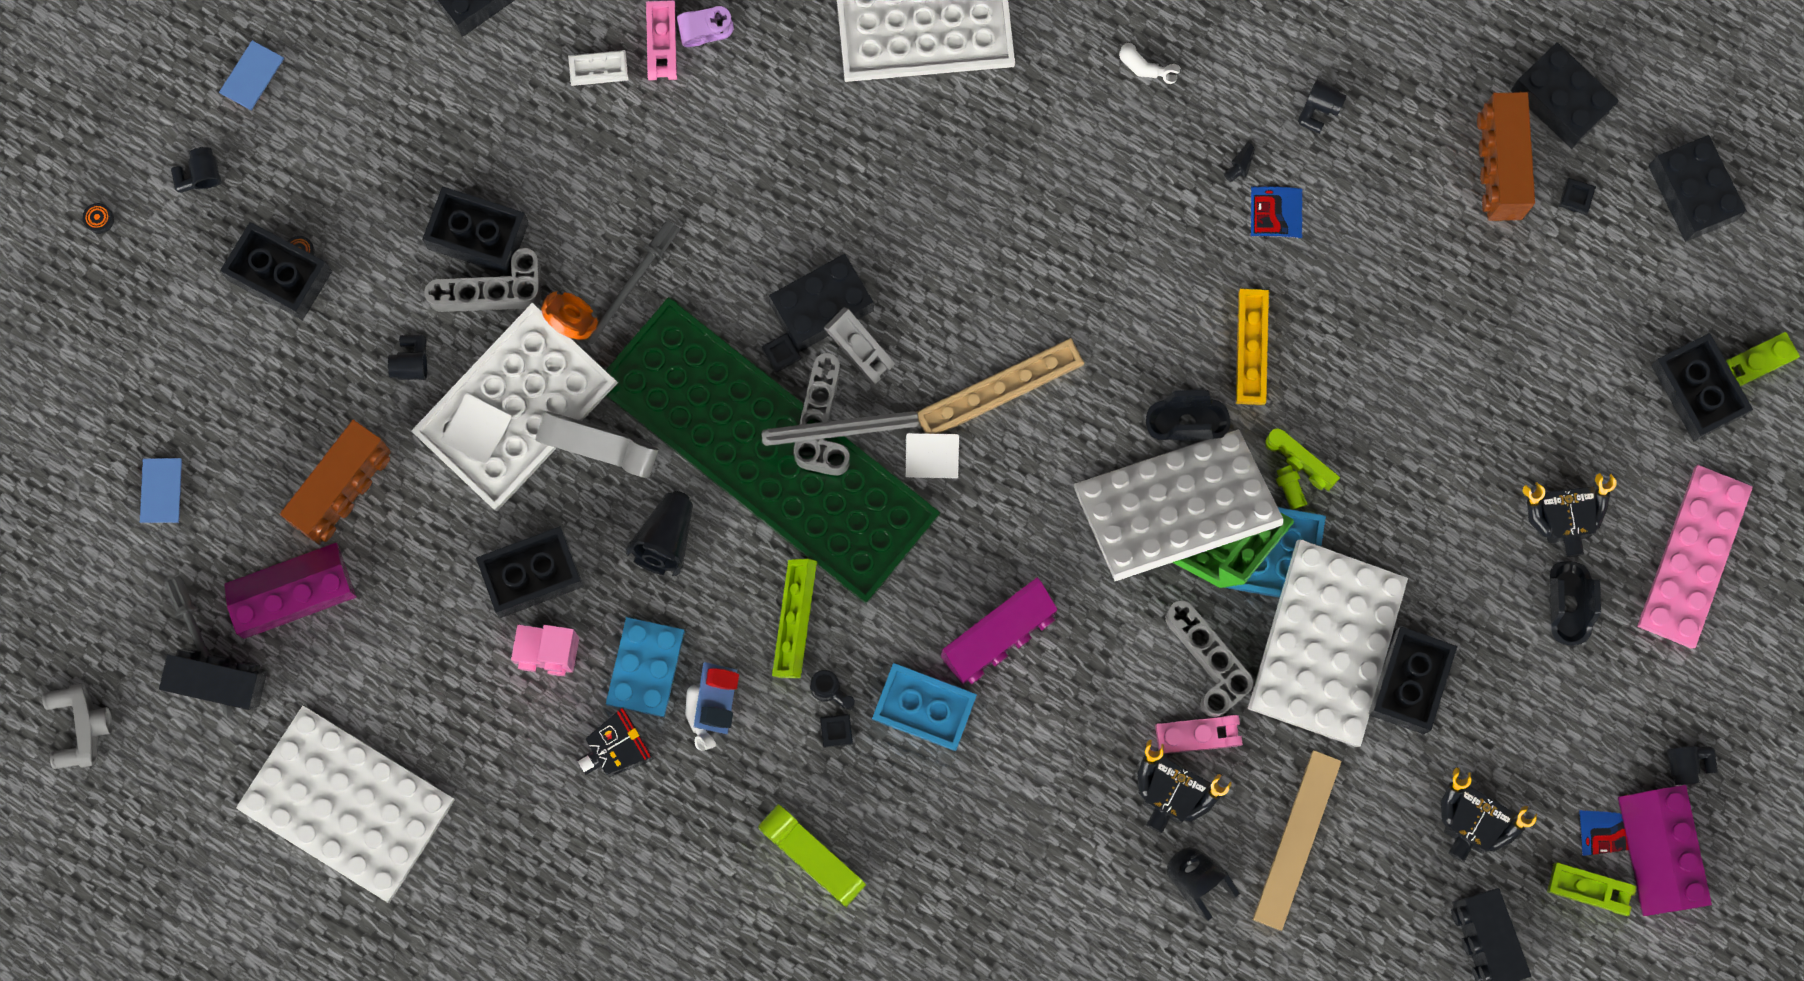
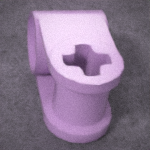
[677,6,734,47]

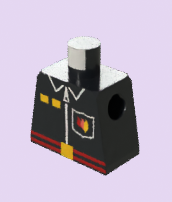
[577,708,654,777]

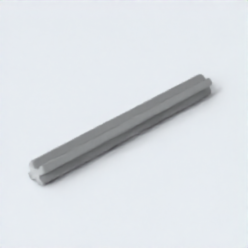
[761,411,919,446]

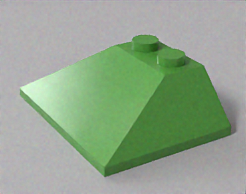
[1172,512,1294,588]

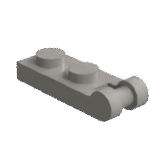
[824,307,895,385]

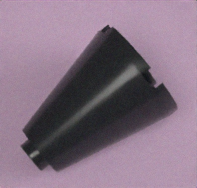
[626,491,693,576]

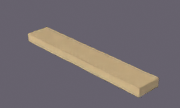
[917,338,1084,434]
[1252,750,1342,931]

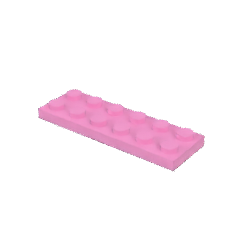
[1637,465,1753,649]

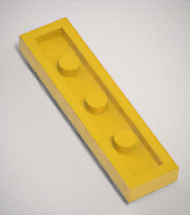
[1236,289,1269,405]

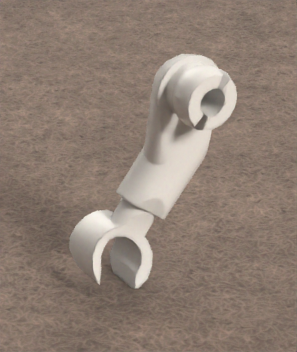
[1119,43,1181,84]
[685,683,716,751]

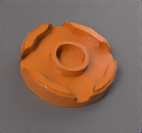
[541,291,598,340]

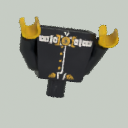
[1522,473,1616,557]
[1137,740,1232,833]
[1441,768,1537,862]

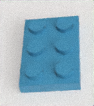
[606,617,685,718]
[872,663,977,751]

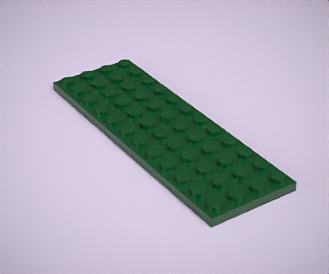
[605,297,941,605]

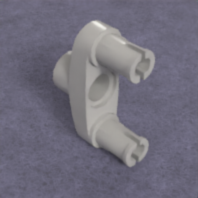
[42,683,113,769]

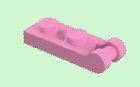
[646,1,677,81]
[1155,715,1243,754]

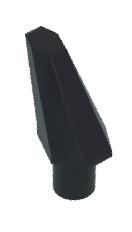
[1224,141,1255,182]

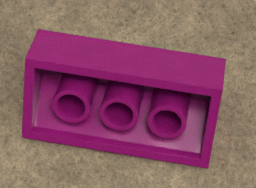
[224,542,356,639]
[941,577,1058,685]
[1618,785,1712,916]

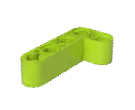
[758,804,866,908]

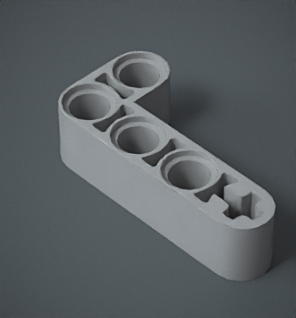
[424,248,541,312]
[794,353,849,475]
[535,411,659,478]
[1165,601,1253,718]

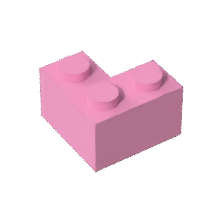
[511,625,579,676]

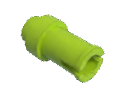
[1276,465,1308,510]

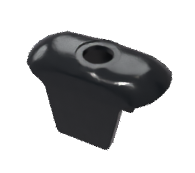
[1146,390,1230,440]
[1550,561,1601,646]
[1167,847,1240,921]

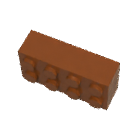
[1477,92,1535,221]
[279,419,391,545]

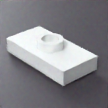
[568,50,628,86]

